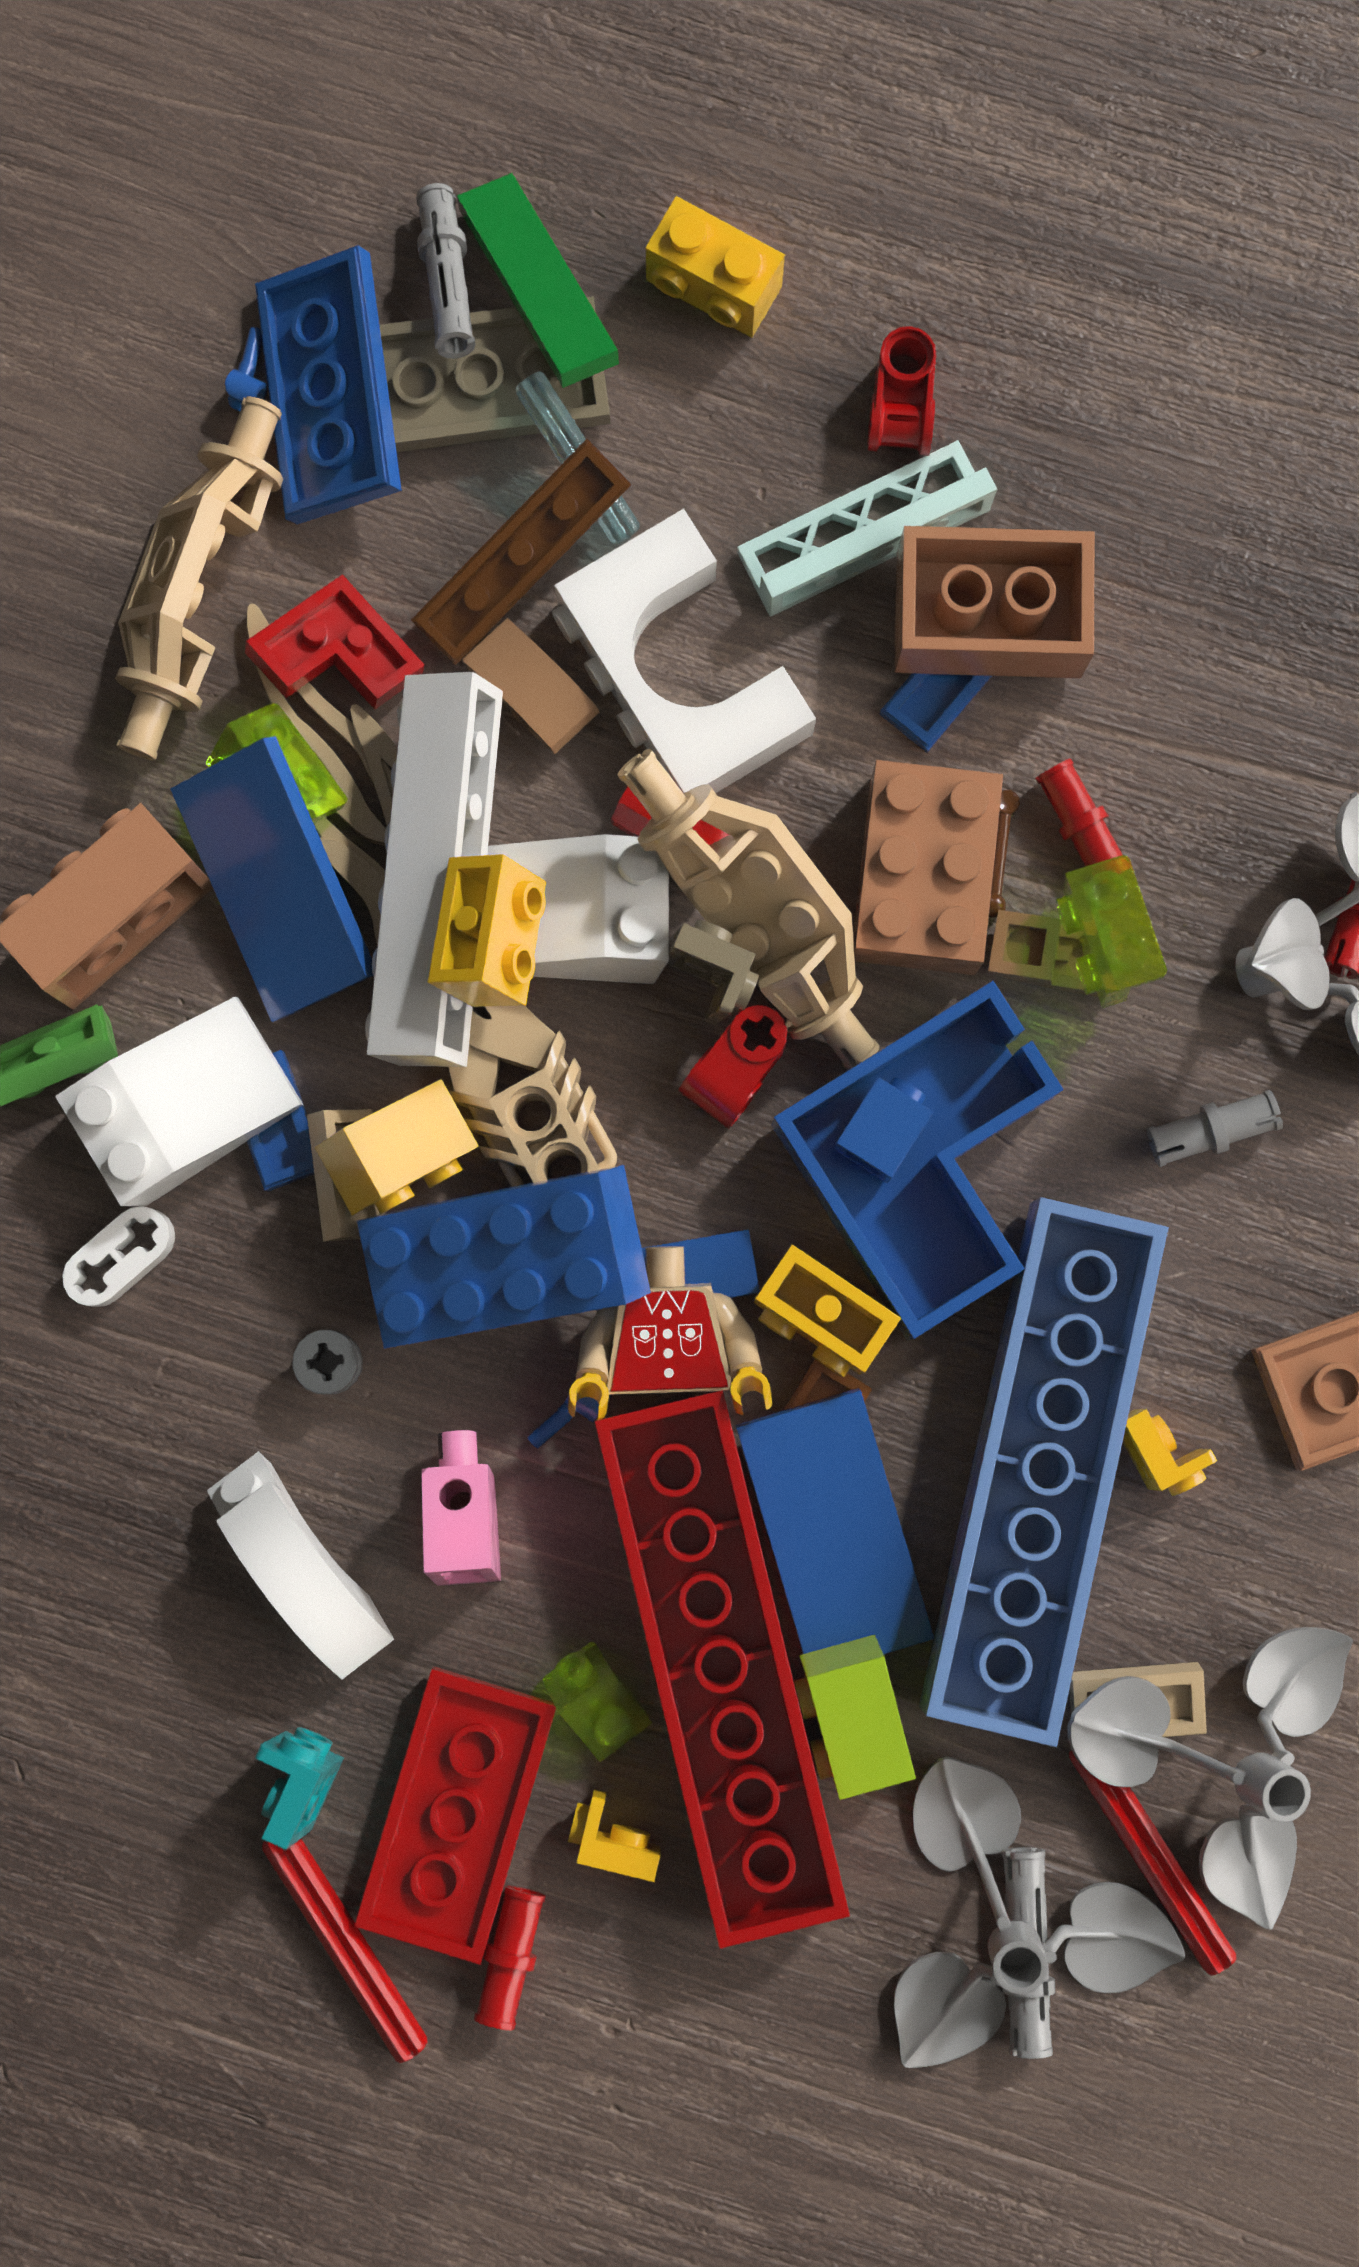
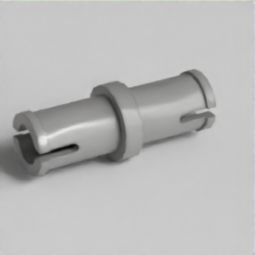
[1147,1090,1283,1167]

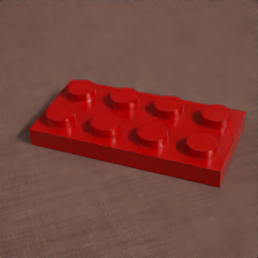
[354,1667,558,1965]

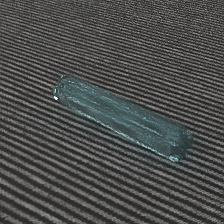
[516,371,640,544]

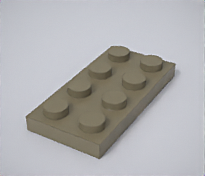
[380,297,611,452]

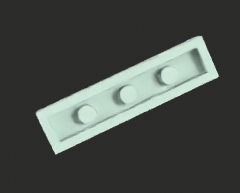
[737,440,997,617]

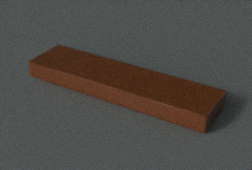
[411,439,632,665]

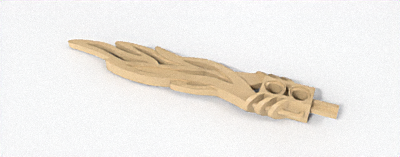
[247,604,617,1187]

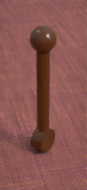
[989,790,1020,918]

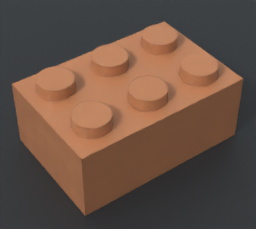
[895,526,1095,678]
[853,760,1003,975]
[0,803,213,1010]

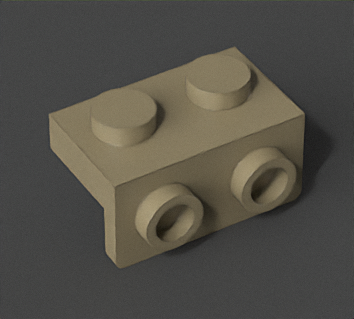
[666,920,759,1026]

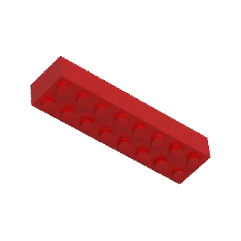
[595,1390,850,1949]

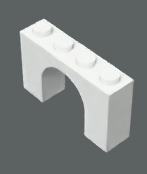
[552,509,816,793]

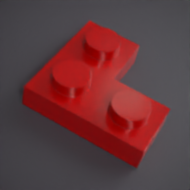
[245,574,425,710]

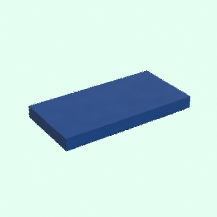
[255,245,402,525]
[170,736,373,1022]
[735,1388,934,1654]

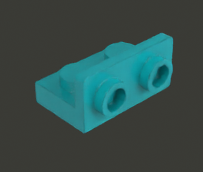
[255,1727,344,1850]

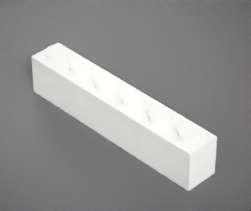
[365,672,503,1067]

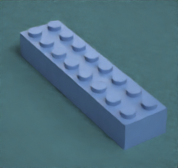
[919,1197,1169,1747]

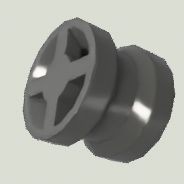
[293,1330,363,1394]

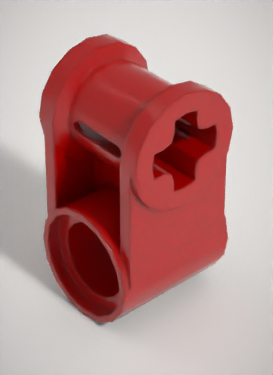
[867,326,936,456]
[678,1005,787,1129]

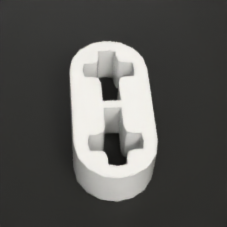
[62,1206,175,1307]

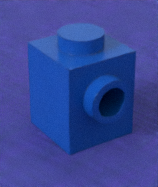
[833,1077,934,1183]

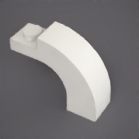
[207,1451,394,1679]

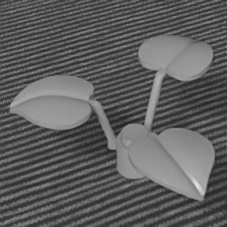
[1236,792,1359,1055]
[1067,1627,1353,1930]
[894,1757,1185,2068]

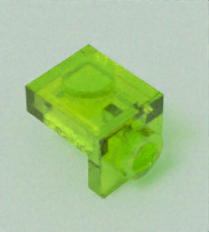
[543,1642,652,1762]

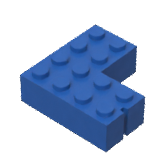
[771,981,1064,1341]

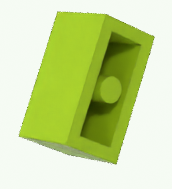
[793,1634,916,1800]

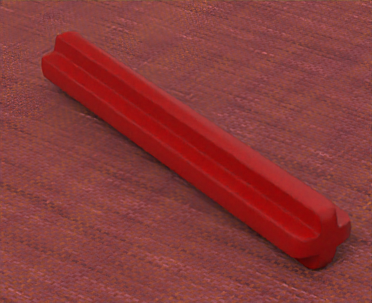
[1069,1750,1237,1976]
[262,1839,427,2064]

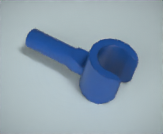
[225,327,267,412]
[528,1395,612,1449]

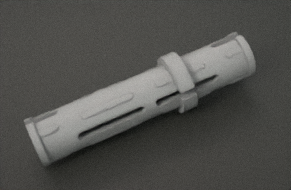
[416,183,476,359]
[1002,1847,1055,2059]

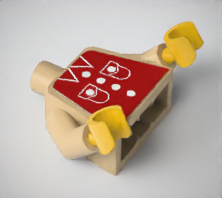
[568,1246,772,1420]

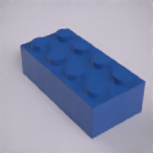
[357,1165,651,1349]

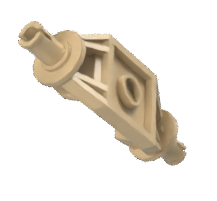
[115,396,283,761]
[617,749,880,1071]

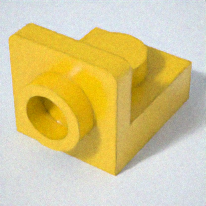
[1123,1409,1217,1496]
[568,1789,660,1882]

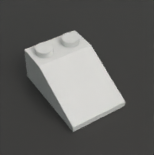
[487,834,669,984]
[55,997,303,1206]

